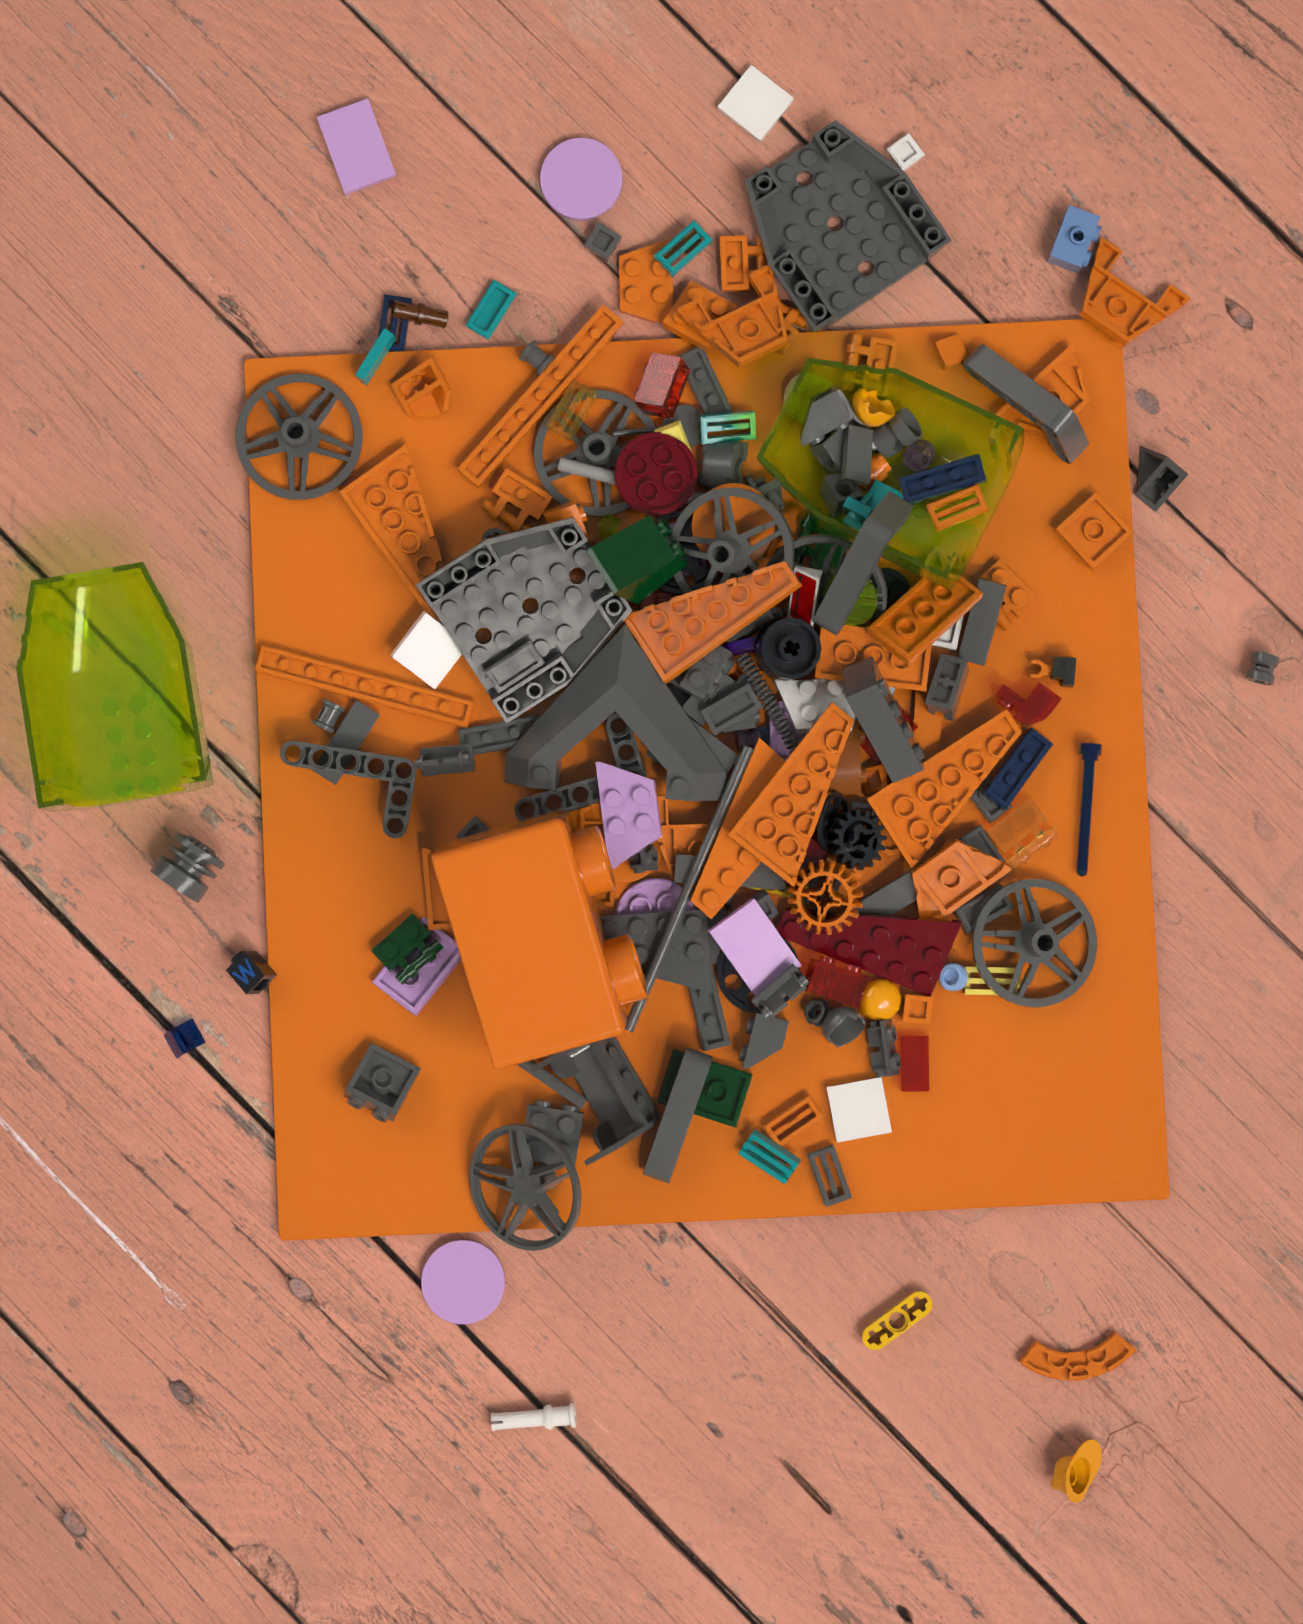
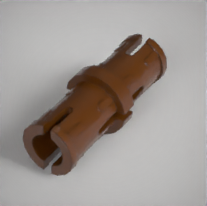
[391,300,449,329]

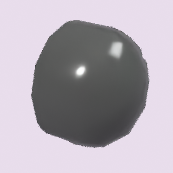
[822,1006,866,1047]

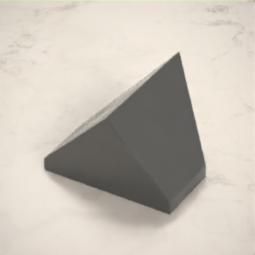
[1135,446,1188,512]

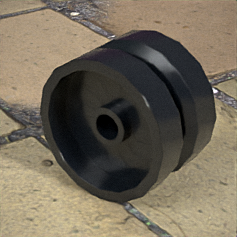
[753,618,822,682]

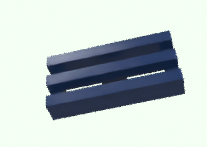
[378,294,412,352]

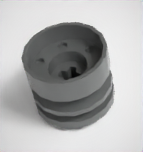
[150,832,225,903]

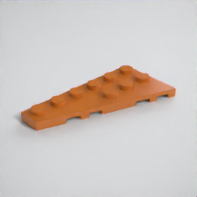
[727,702,854,887]
[866,709,1022,870]

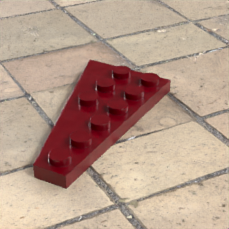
[777,907,962,997]

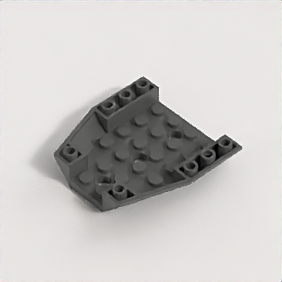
[745,120,952,333]
[416,517,632,724]

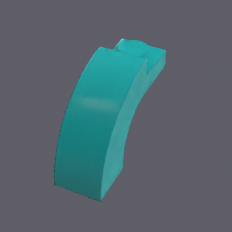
[843,480,904,531]

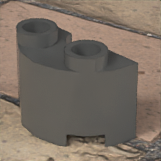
[698,441,749,492]

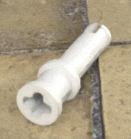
[491,1402,577,1431]

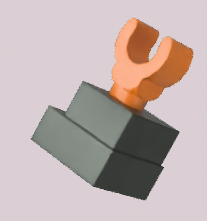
[1029,657,1076,688]

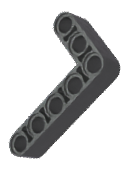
[962,344,1089,465]
[812,491,914,636]
[514,713,646,821]
[280,741,417,838]

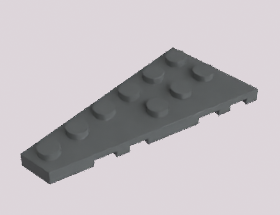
[600,910,713,993]

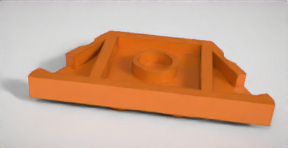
[993,344,1091,439]
[912,839,1012,920]

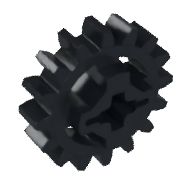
[827,809,887,870]

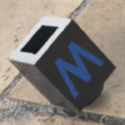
[226,951,277,995]

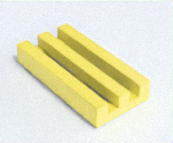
[964,967,1021,995]

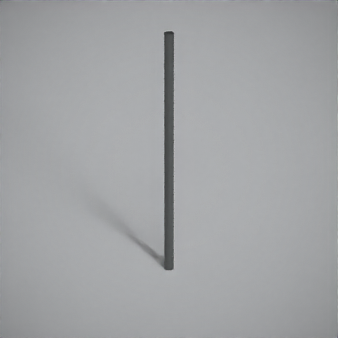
[625,745,754,1032]

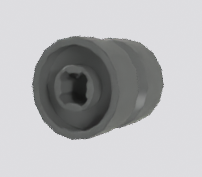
[870,407,923,458]

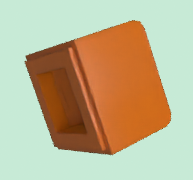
[933,334,969,371]
[862,763,893,796]

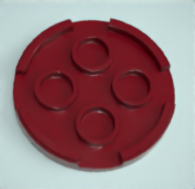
[614,432,698,516]

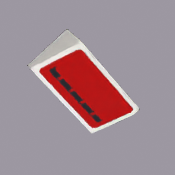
[788,565,823,627]

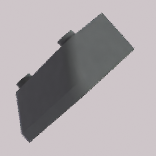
[530,1037,659,1166]

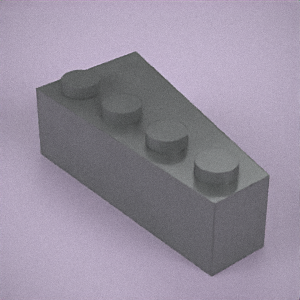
[842,656,925,783]

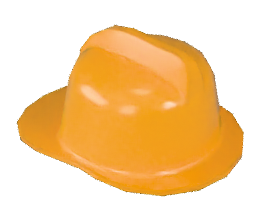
[1050,1439,1102,1503]

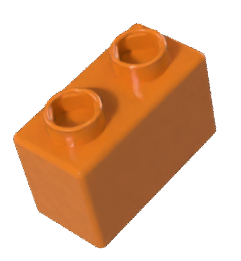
[431,810,648,1070]

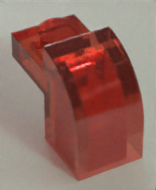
[994,682,1062,726]

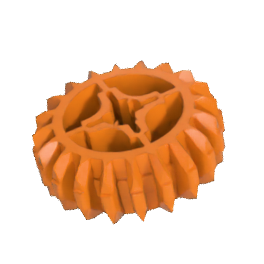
[787,859,864,935]

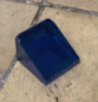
[164,1018,206,1059]

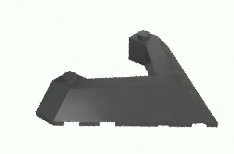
[504,624,727,801]

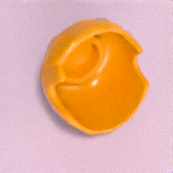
[852,388,895,427]
[856,979,902,1021]

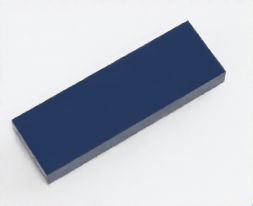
[899,453,987,505]
[982,728,1053,811]

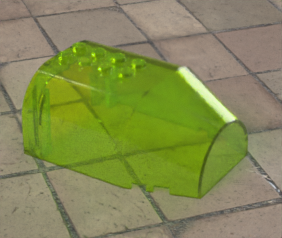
[756,358,1024,590]
[16,562,214,812]

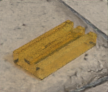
[546,379,598,441]

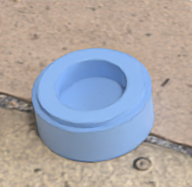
[939,963,968,991]

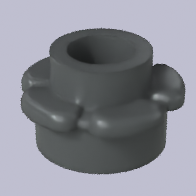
[804,999,831,1026]

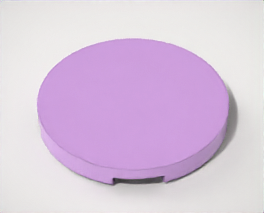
[540,138,622,221]
[615,878,697,915]
[421,1239,505,1324]

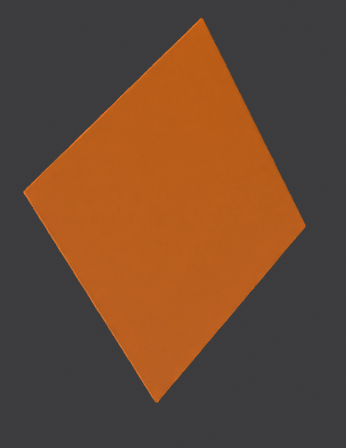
[244,319,1170,1241]

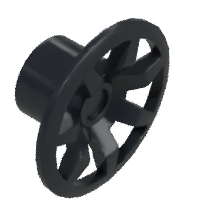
[814,792,848,853]

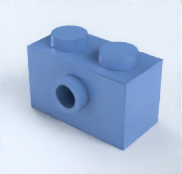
[1047,205,1102,274]

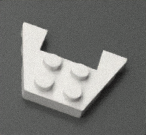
[773,679,856,734]

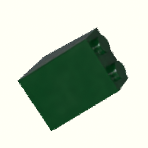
[587,515,689,604]

